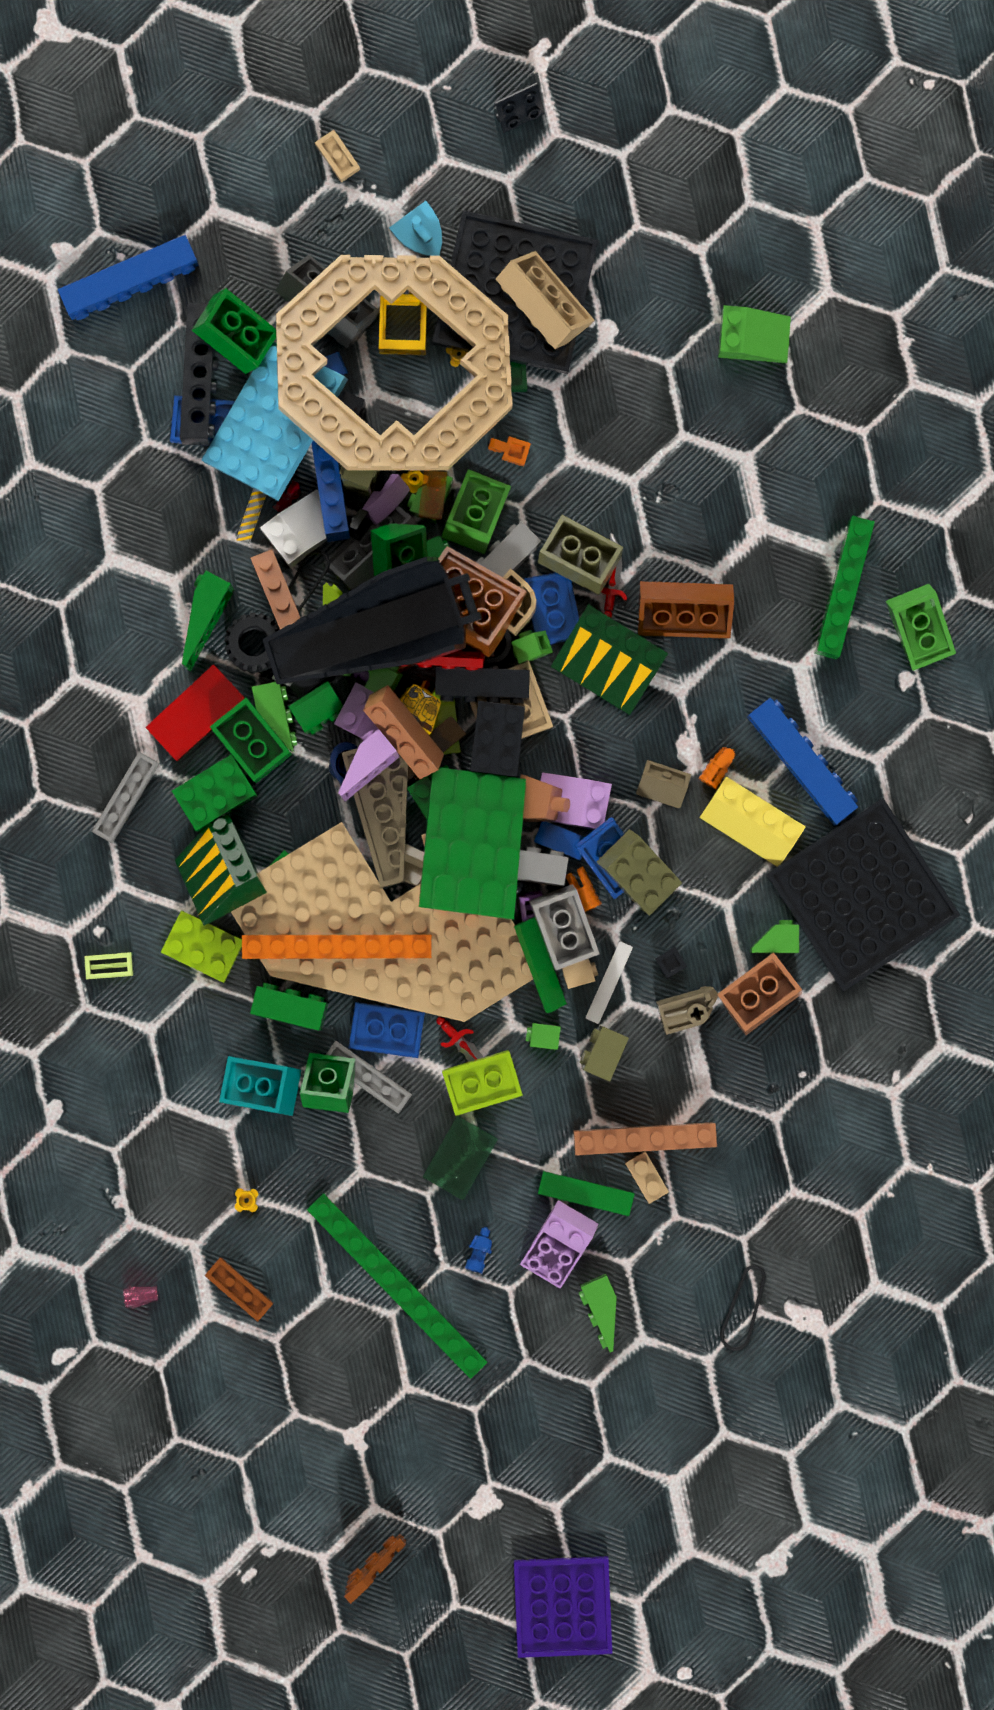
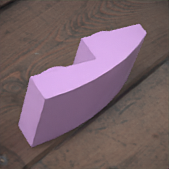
[362,474,410,524]

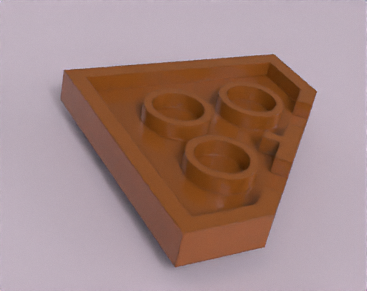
[344,1534,406,1604]

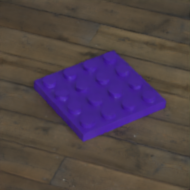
[514,1556,612,1658]

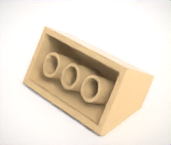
[496,251,595,349]

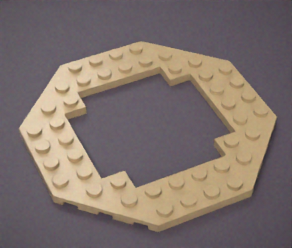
[276,255,513,470]

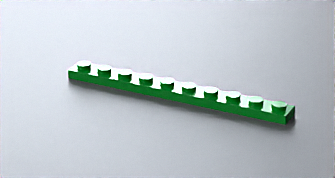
[307,1193,488,1379]

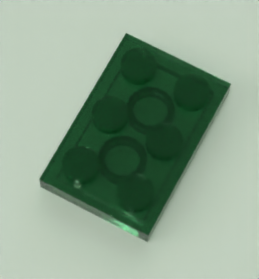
[423,1116,498,1200]

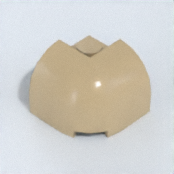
[503,568,537,636]

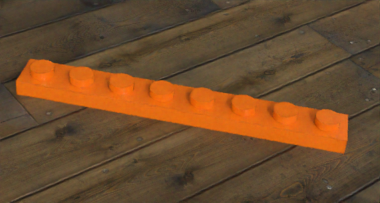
[242,934,431,959]

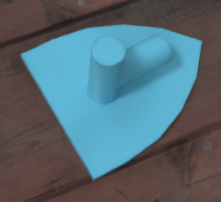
[389,201,442,256]

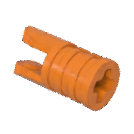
[699,747,735,790]
[566,866,602,912]

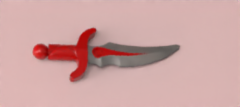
[601,533,627,618]
[436,1016,483,1062]

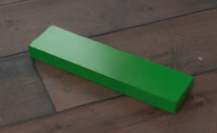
[514,917,567,1013]
[538,1171,635,1216]

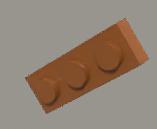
[204,1257,274,1322]

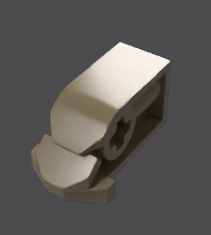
[656,986,718,1035]

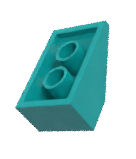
[219,1056,302,1116]

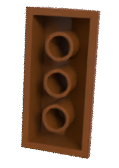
[638,581,734,639]

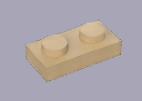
[315,130,360,182]
[625,1151,669,1204]

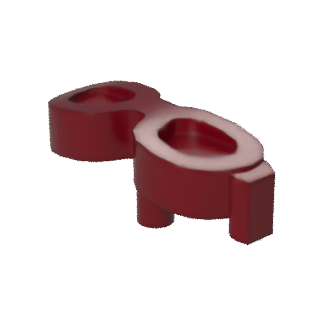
[272,480,301,512]

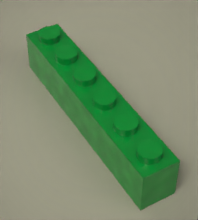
[814,516,875,660]

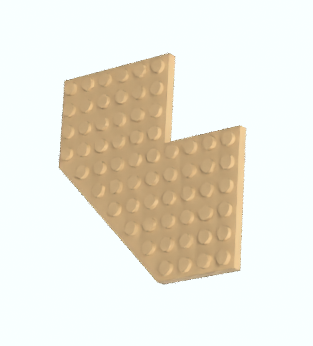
[231,822,533,1022]

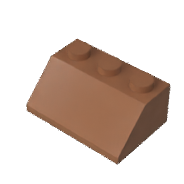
[717,953,802,1035]

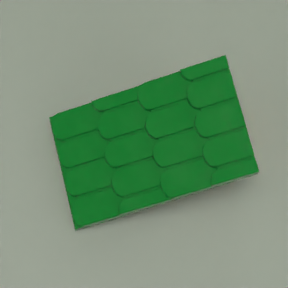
[418,767,526,920]

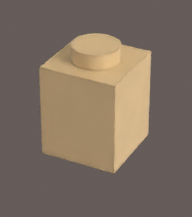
[562,959,598,989]

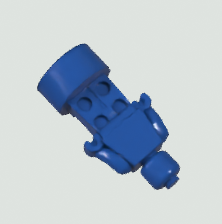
[465,1227,492,1274]

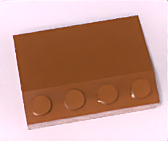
[438,546,527,657]

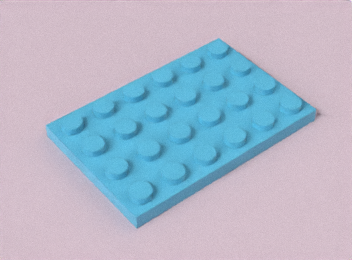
[202,342,348,501]

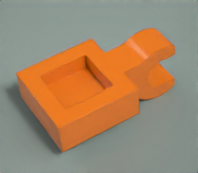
[488,436,531,467]

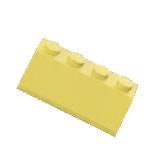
[699,777,805,867]

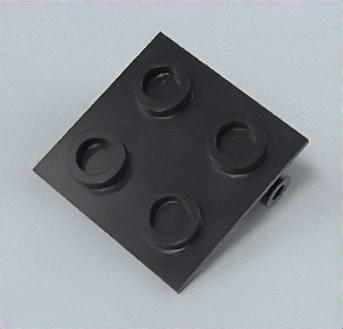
[495,82,545,133]

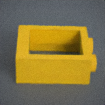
[379,292,427,355]

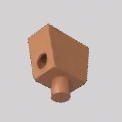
[520,775,570,822]

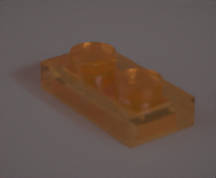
[419,470,448,520]

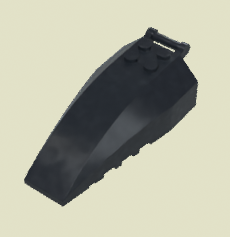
[263,557,482,684]

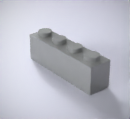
[476,522,541,577]

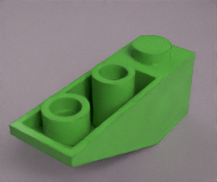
[252,682,298,752]
[578,1274,617,1352]

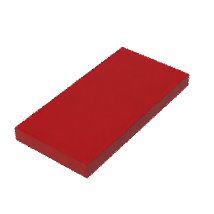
[145,664,245,762]

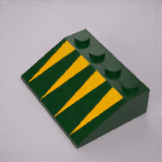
[551,604,668,715]
[175,814,267,926]

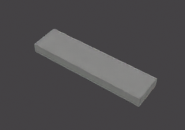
[91,752,160,844]
[326,1041,412,1114]

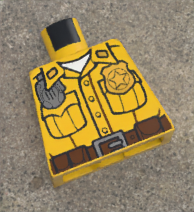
[400,681,441,735]

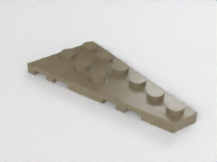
[342,748,408,888]

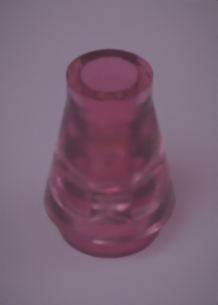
[123,1286,158,1309]

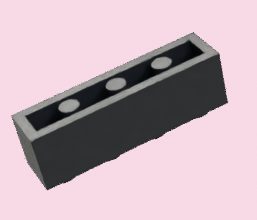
[435,667,530,704]

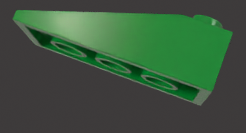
[182,570,235,671]

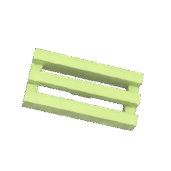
[85,952,134,979]

